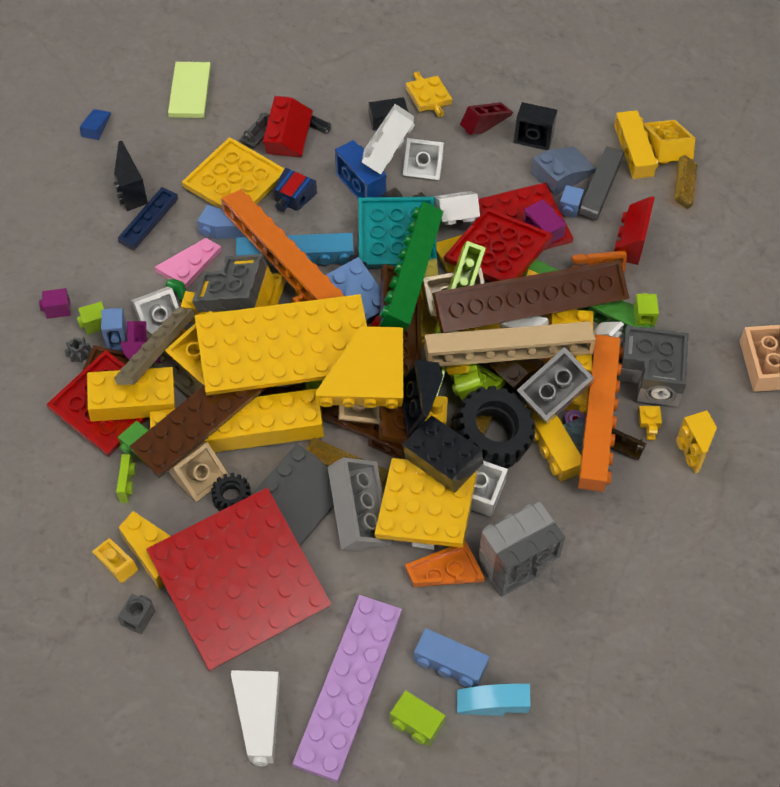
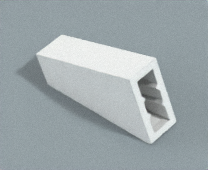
[231,670,280,766]

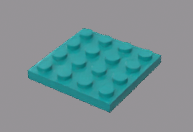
[358,197,437,268]

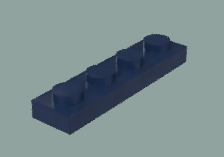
[118,187,178,250]

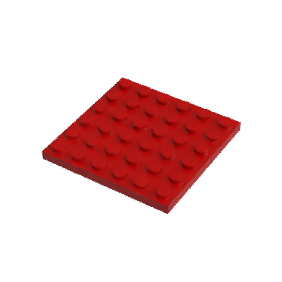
[146,488,331,671]

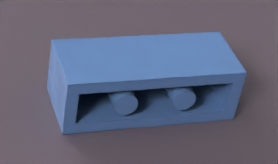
[413,628,490,688]

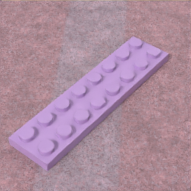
[292,595,402,783]

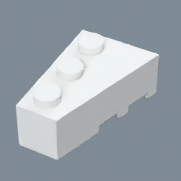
[362,104,415,174]

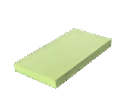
[168,62,211,118]

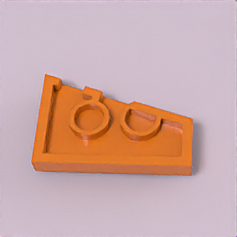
[405,541,485,587]

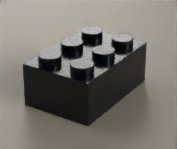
[402,415,484,493]

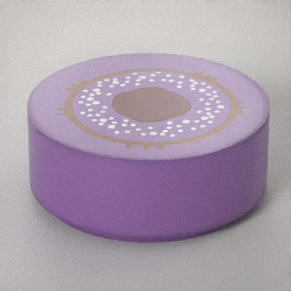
[564,410,585,431]

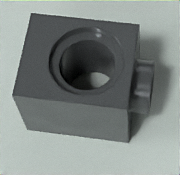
[118,594,155,635]

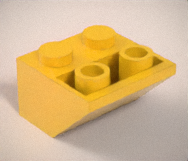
[676,410,717,474]

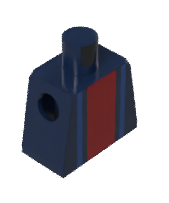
[274,168,317,212]

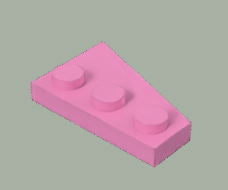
[154,238,222,289]

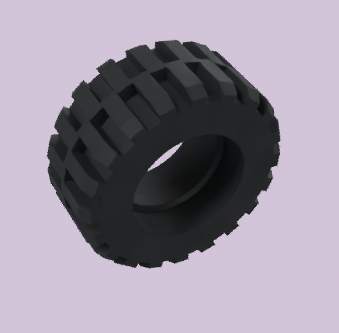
[450,386,535,469]

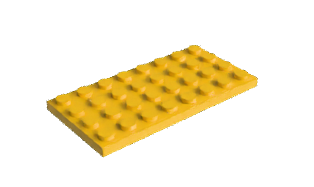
[195,294,367,396]

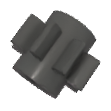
[65,337,91,363]

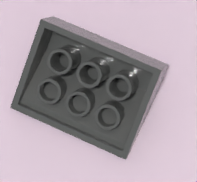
[250,443,334,546]

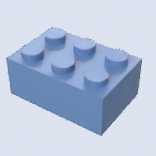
[327,257,381,325]

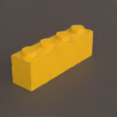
[614,110,658,179]
[525,403,581,482]

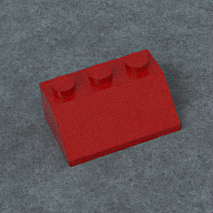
[263,96,313,157]
[614,196,655,265]

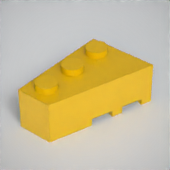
[119,511,170,590]

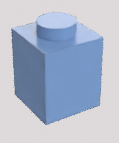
[559,185,584,218]

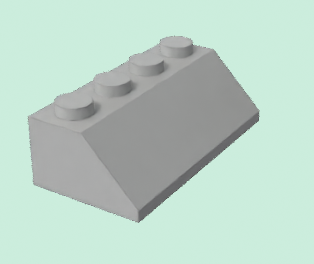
[328,457,392,551]

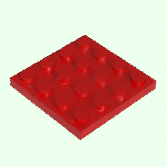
[478,182,573,250]
[444,208,553,282]
[46,350,148,457]

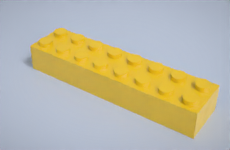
[150,388,325,453]

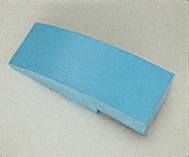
[457,684,530,716]

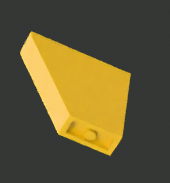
[315,326,403,409]

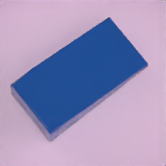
[79,109,111,140]

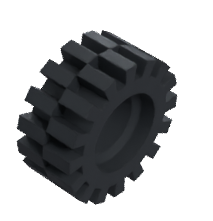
[211,473,251,512]

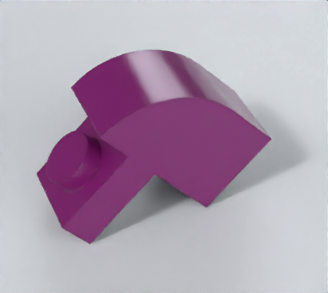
[121,321,160,362]

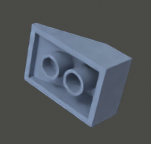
[531,147,597,196]

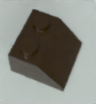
[486,358,545,395]

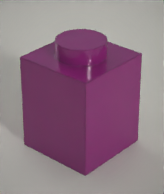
[39,288,71,319]

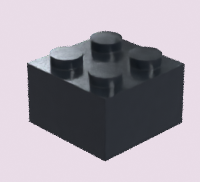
[513,102,558,150]

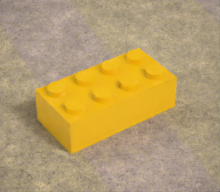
[87,367,176,421]

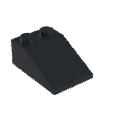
[113,141,148,211]
[402,360,443,438]

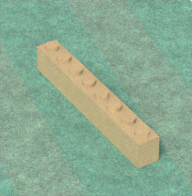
[424,321,596,366]

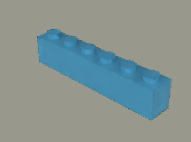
[236,233,354,267]

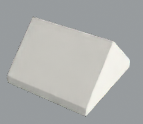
[403,138,444,180]

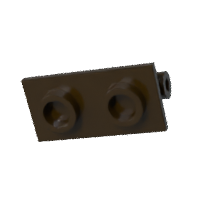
[610,429,647,460]

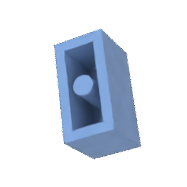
[101,308,127,351]

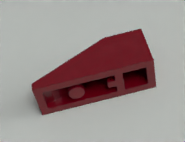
[459,102,513,135]

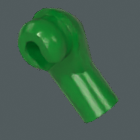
[165,279,186,302]

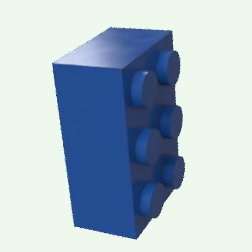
[335,140,387,199]

